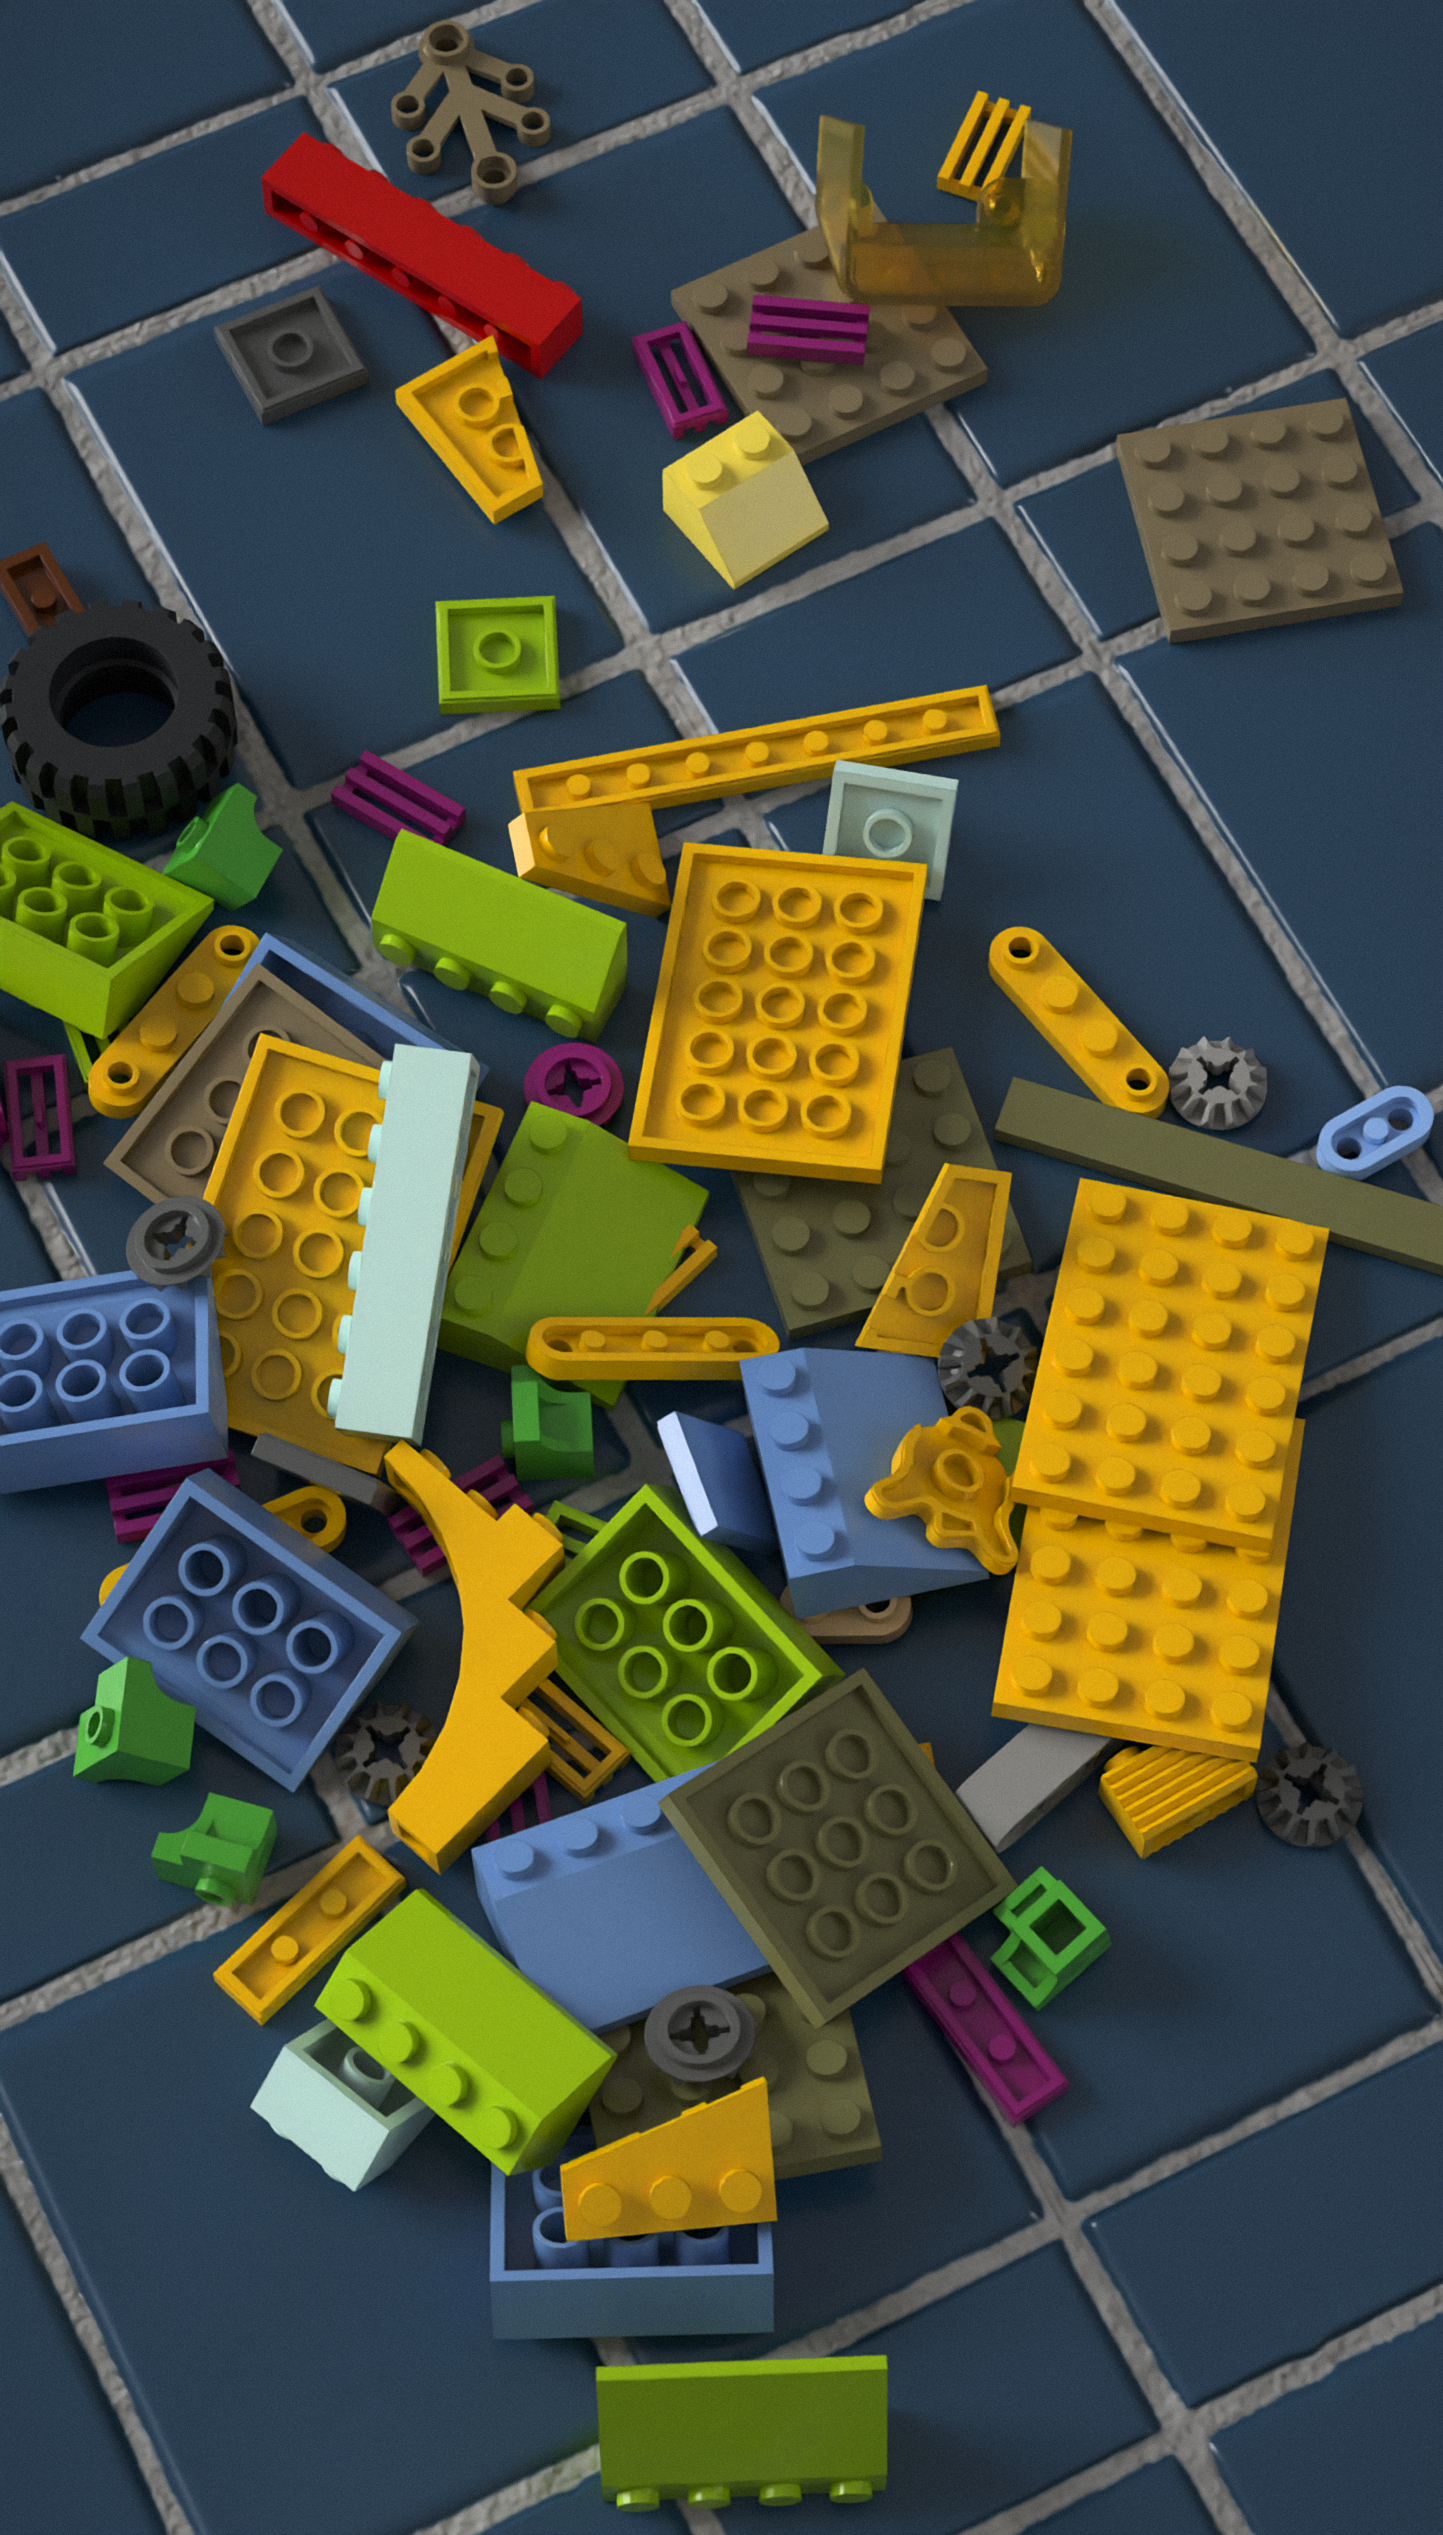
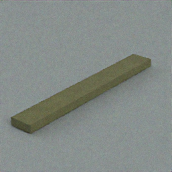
[993,1076,1443,1276]

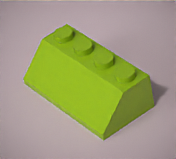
[371,829,628,1043]
[314,1889,618,2176]

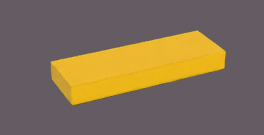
[213,1835,406,2026]

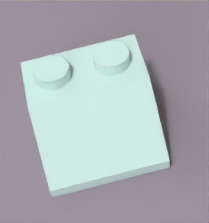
[250,2019,436,2192]

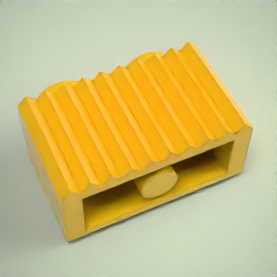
[1098,1745,1258,1859]

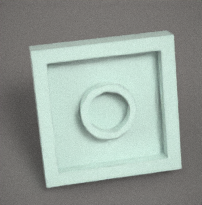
[822,760,959,901]

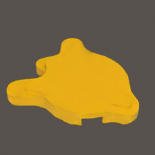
[864,1406,1019,1575]

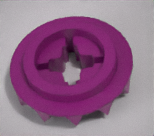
[523,1043,624,1126]

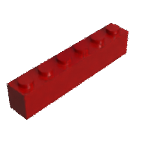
[261,132,583,380]

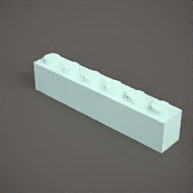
[327,1044,480,1446]

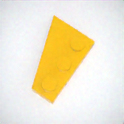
[395,335,543,525]
[508,802,672,918]
[855,1163,1012,1364]
[560,2076,777,2242]

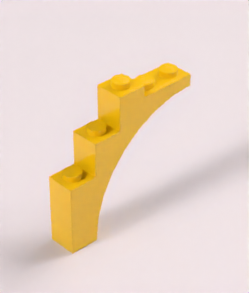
[384,1439,565,1876]

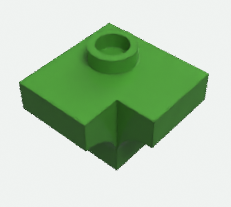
[162,783,283,912]
[501,1365,595,1481]
[73,1656,196,1787]
[151,1792,278,1907]
[990,1866,1112,2012]

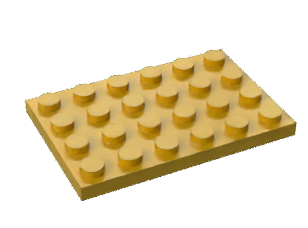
[628,842,928,1184]
[186,1033,504,1478]
[1009,1178,1329,1553]
[991,1418,1305,1763]

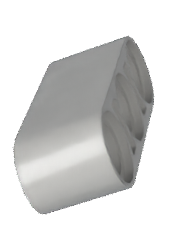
[954,1723,1126,1854]

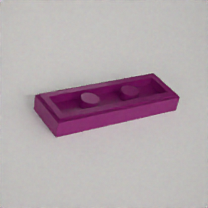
[900,1932,1070,2128]

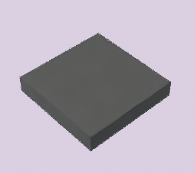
[213,285,369,426]
[251,1432,403,1518]

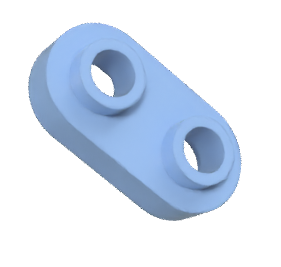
[1316,1086,1434,1181]

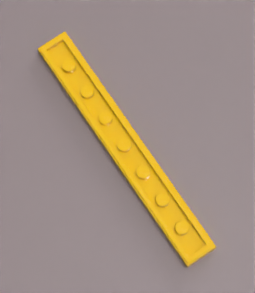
[513,685,1001,814]

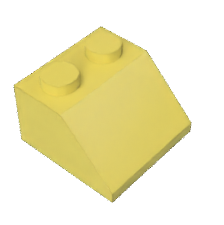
[663,410,829,590]

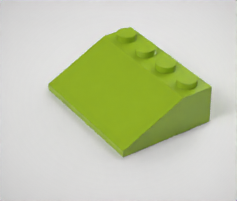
[0,801,215,1040]
[436,1101,710,1411]
[522,1484,846,1783]
[596,2355,888,2512]

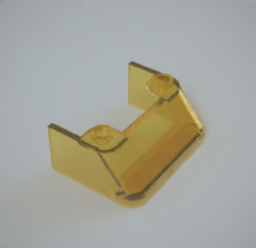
[815,115,1072,307]

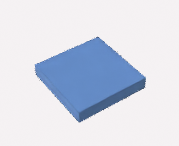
[657,1411,780,1557]

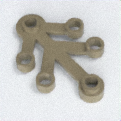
[391,20,551,205]

